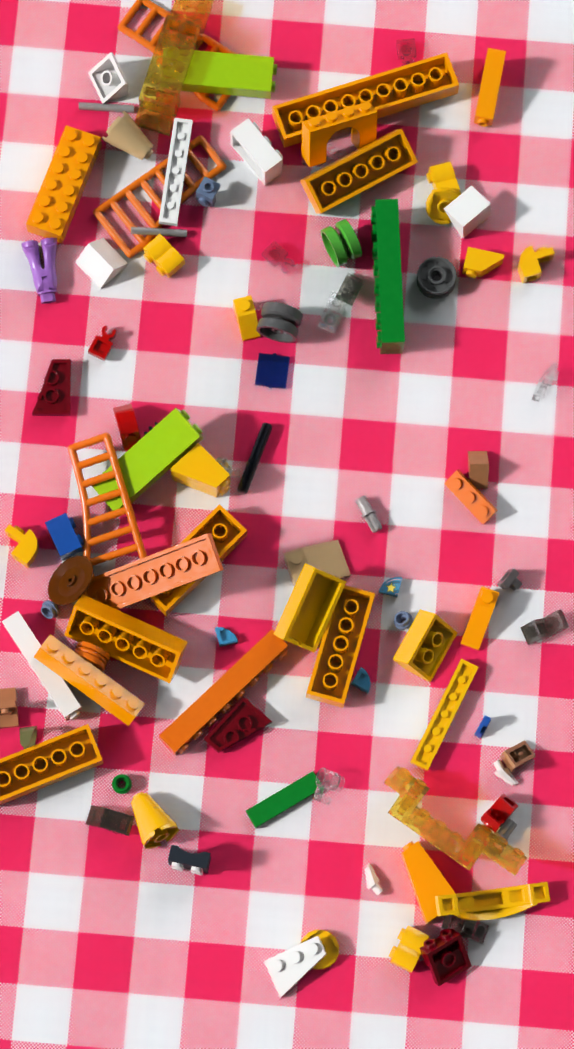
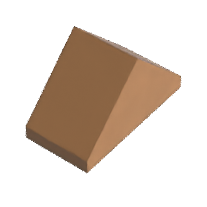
[468,451,489,489]
[500,740,536,773]

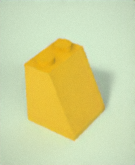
[170,443,231,498]

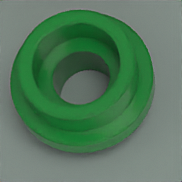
[112,774,132,794]

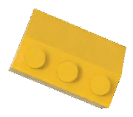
[393,610,458,682]

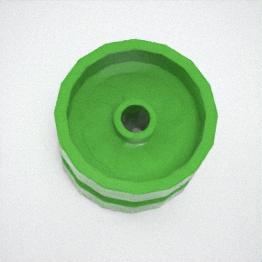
[320,219,362,267]

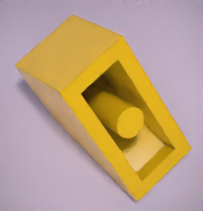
[462,247,504,278]
[233,295,261,341]

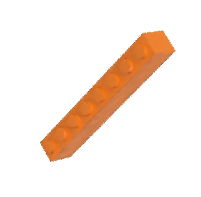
[159,629,288,755]

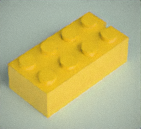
[274,563,346,653]

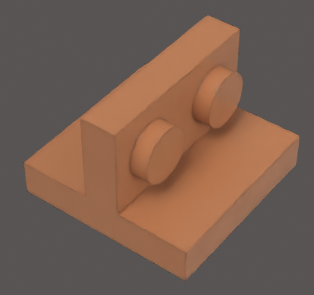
[0,687,19,729]

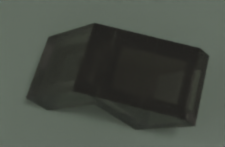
[335,273,364,306]
[520,609,569,645]
[86,805,134,836]
[441,915,489,944]

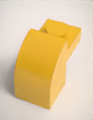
[518,245,555,284]
[5,524,39,568]

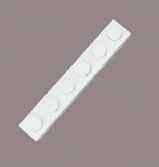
[159,118,193,226]

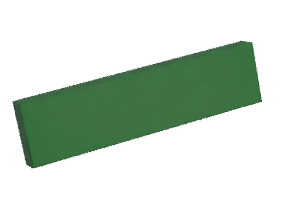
[245,771,323,829]

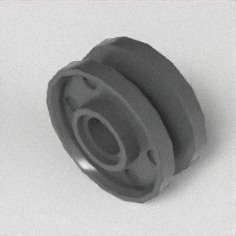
[417,257,456,299]

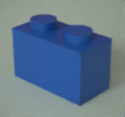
[45,513,84,560]

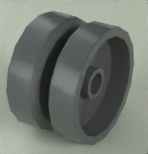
[257,302,303,343]

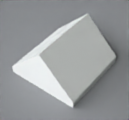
[88,52,129,104]
[444,186,491,238]
[76,238,129,289]

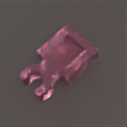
[396,38,416,66]
[261,240,295,274]

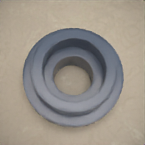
[41,600,59,619]
[394,611,413,630]

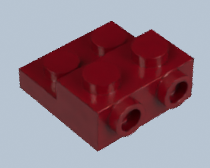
[420,929,471,986]

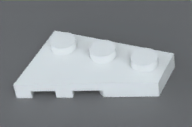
[264,936,327,998]

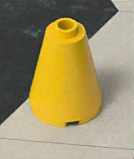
[131,792,179,849]

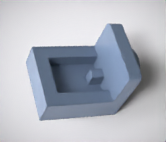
[196,177,220,208]

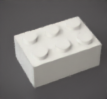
[230,118,283,186]

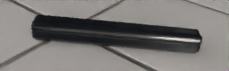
[238,423,272,494]

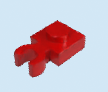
[88,325,116,361]

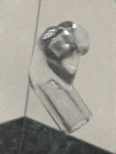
[217,456,241,478]

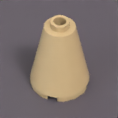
[102,110,154,160]

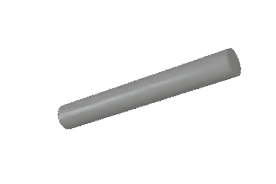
[79,102,134,113]
[131,227,187,237]

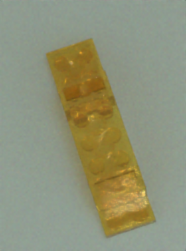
[135,0,214,136]
[384,766,527,876]

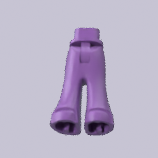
[21,238,57,304]

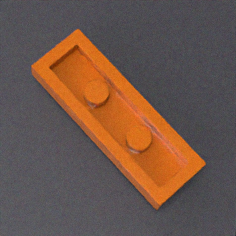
[444,470,498,524]

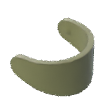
[20,726,37,749]

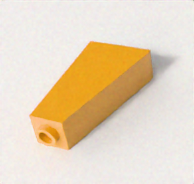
[474,48,506,127]
[401,841,456,924]

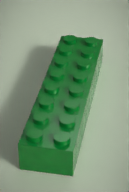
[370,199,405,354]

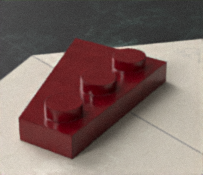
[32,359,71,416]
[204,696,272,753]

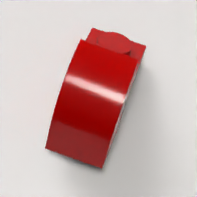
[113,403,141,451]
[480,793,518,832]

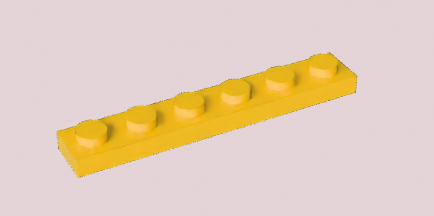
[410,658,479,771]

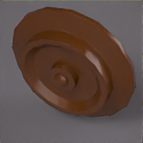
[48,556,94,606]

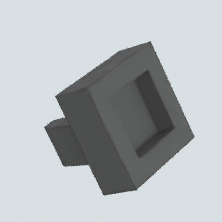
[497,568,522,590]

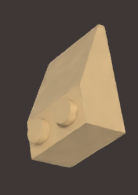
[284,540,351,587]

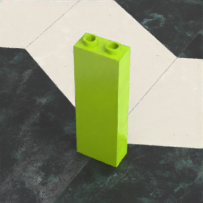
[160,48,277,99]
[92,408,204,510]

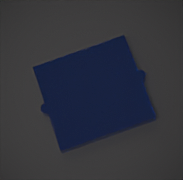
[255,353,290,389]

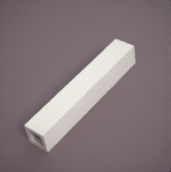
[2,611,82,720]

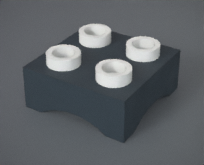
[168,845,211,875]

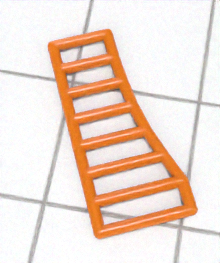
[118,0,237,111]
[93,135,227,258]
[68,432,147,577]

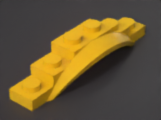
[435,882,550,921]

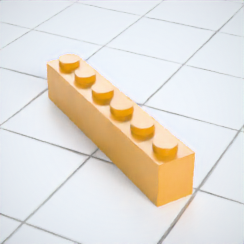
[34,634,145,726]

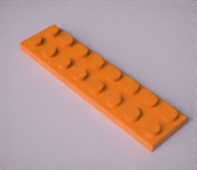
[84,533,224,610]

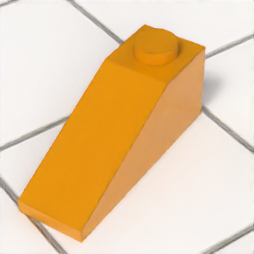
[460,586,499,650]

